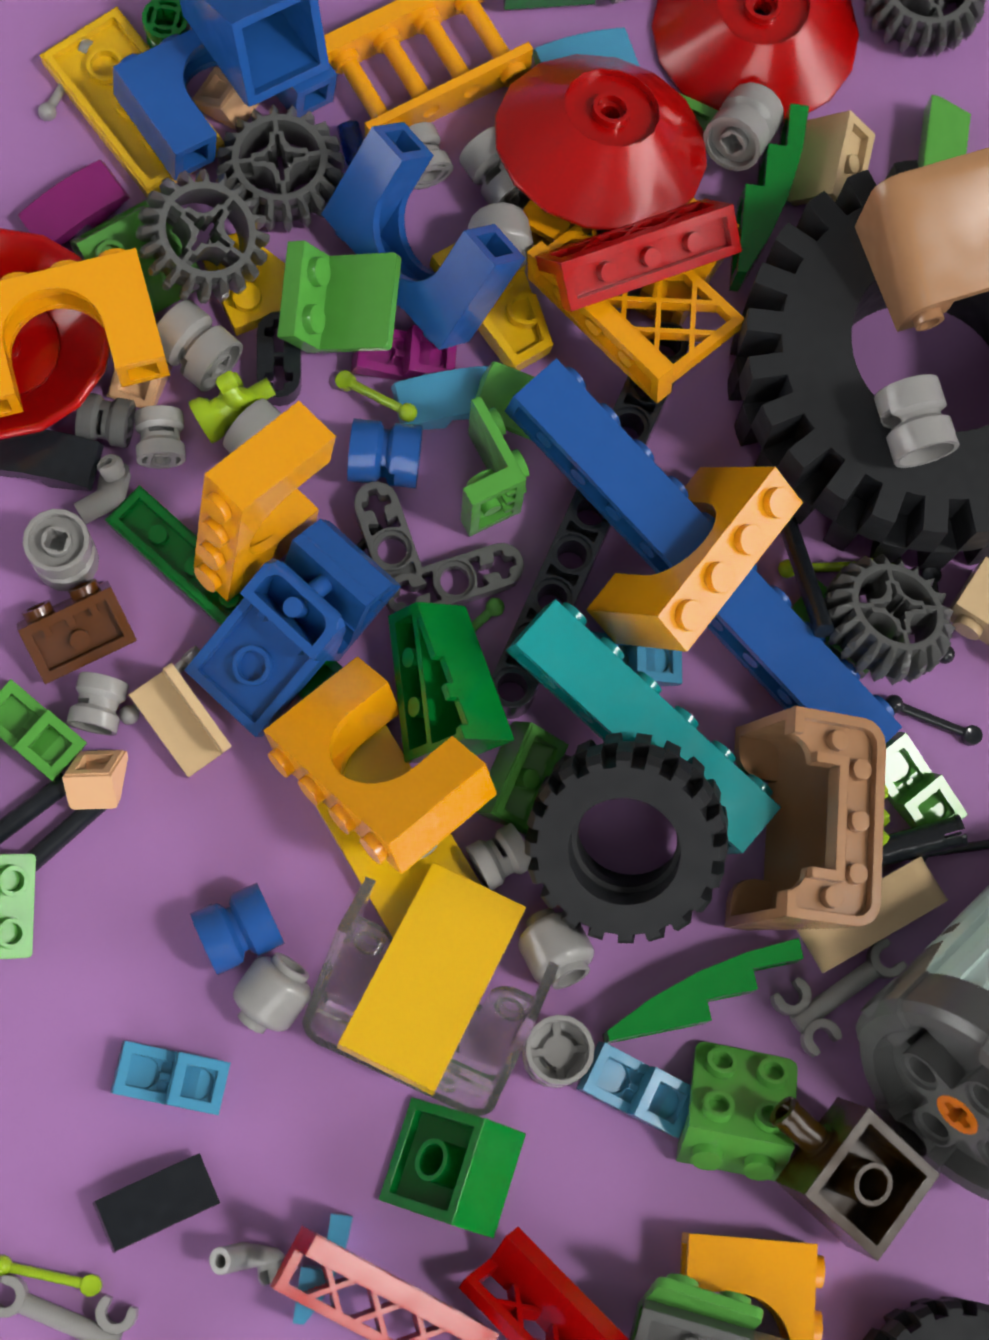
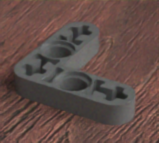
[354,481,524,614]

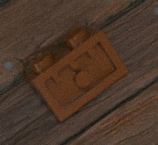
[17,579,137,684]

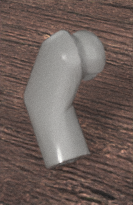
[73,454,131,525]
[209,1242,285,1285]

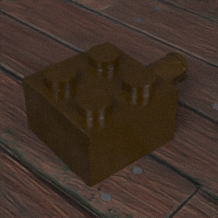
[770,1096,940,1261]

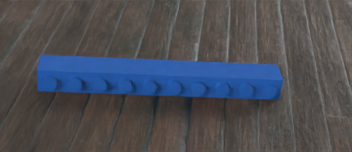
[505,358,902,743]

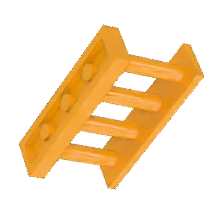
[324,0,533,138]

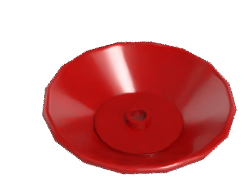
[651,0,859,117]
[495,54,707,231]
[0,228,110,440]

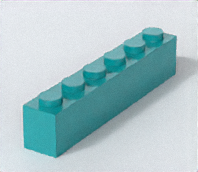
[505,599,781,855]

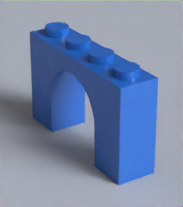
[113,29,337,181]
[321,122,526,350]

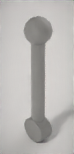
[38,39,93,121]
[119,645,200,725]

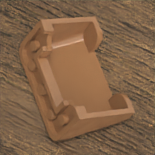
[854,147,989,332]
[725,706,886,931]

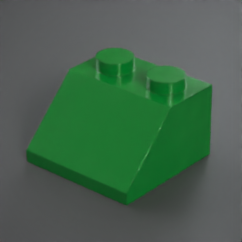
[378,1097,526,1239]

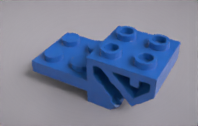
[184,519,401,737]

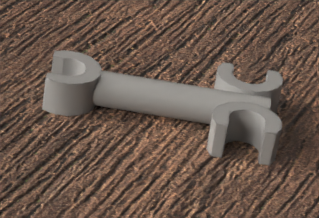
[770,939,907,1057]
[0,1275,139,1340]

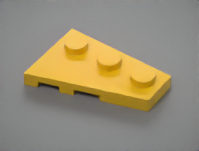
[429,243,554,371]

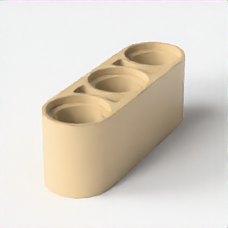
[796,856,948,974]

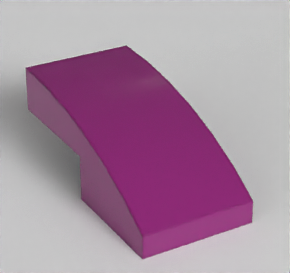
[18,160,130,246]
[351,325,457,381]

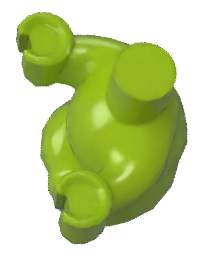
[188,370,276,444]

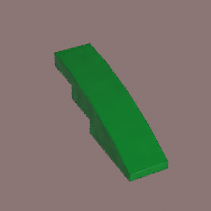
[729,103,809,292]
[602,938,804,1044]

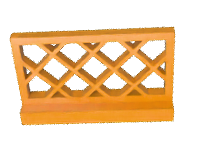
[527,225,744,404]

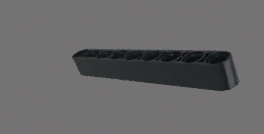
[492,321,689,719]

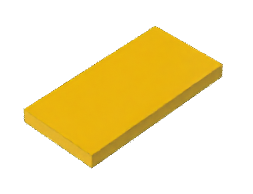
[40,6,225,197]
[315,725,481,939]
[337,862,526,1096]

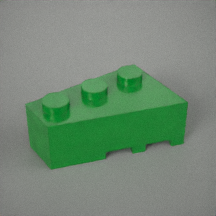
[388,602,515,763]

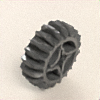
[863,0,986,57]
[216,104,345,232]
[136,169,270,304]
[824,553,956,685]

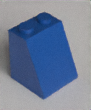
[179,0,330,107]

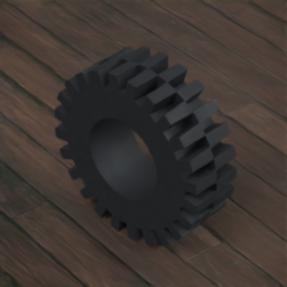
[727,160,989,570]

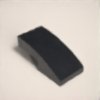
[0,429,104,491]
[93,1153,220,1253]

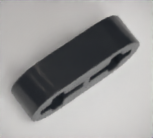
[257,312,302,406]

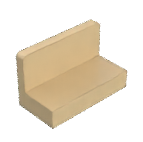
[787,110,875,206]
[129,663,232,778]

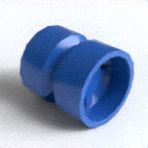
[347,418,423,488]
[190,883,285,975]

